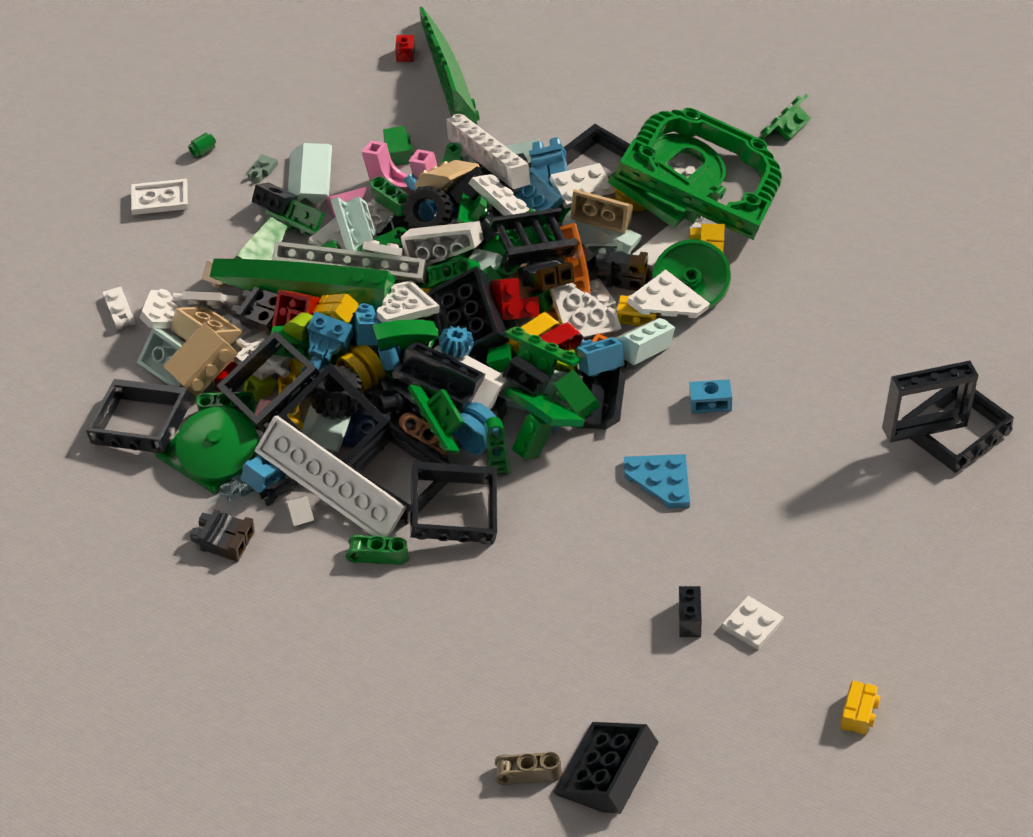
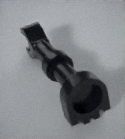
[259,477,299,506]

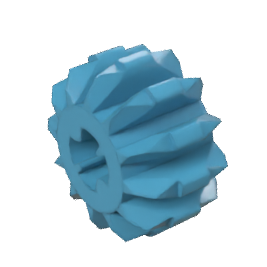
[439,325,474,358]

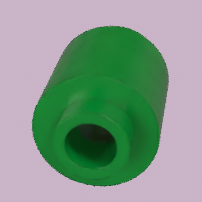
[188,132,216,158]

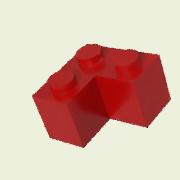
[491,278,539,320]
[272,290,321,328]

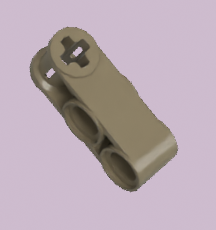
[495,752,562,785]

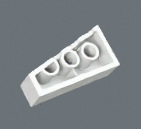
[401,221,484,266]

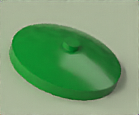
[653,239,731,311]
[176,406,258,482]

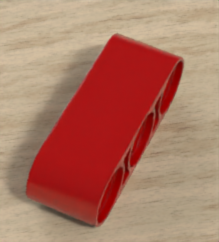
[539,322,583,351]

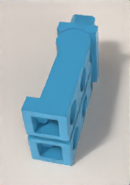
[529,137,568,189]

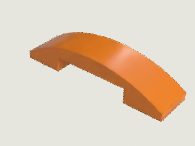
[560,223,591,294]

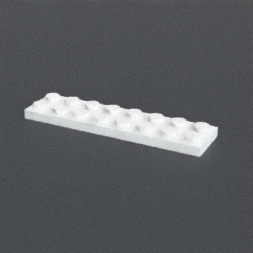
[255,416,406,537]

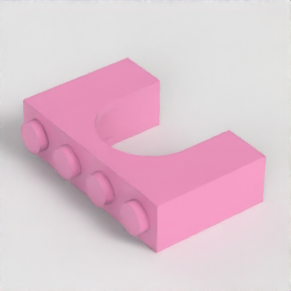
[362,140,438,194]

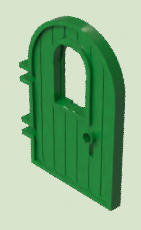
[608,133,726,228]

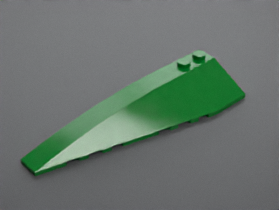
[419,7,480,125]
[209,258,395,325]

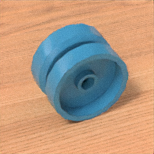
[452,402,499,455]

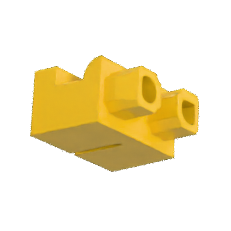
[690,224,725,252]

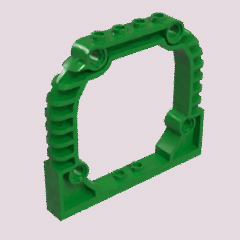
[614,107,782,240]

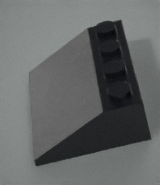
[426,266,509,356]
[554,722,659,814]

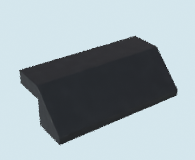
[392,341,486,410]
[577,359,627,430]

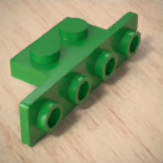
[759,94,811,141]
[456,194,489,224]
[264,199,325,236]
[504,327,581,376]
[408,385,465,454]

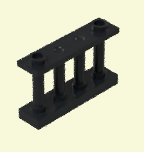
[487,208,579,267]

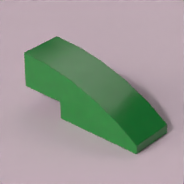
[373,319,439,350]

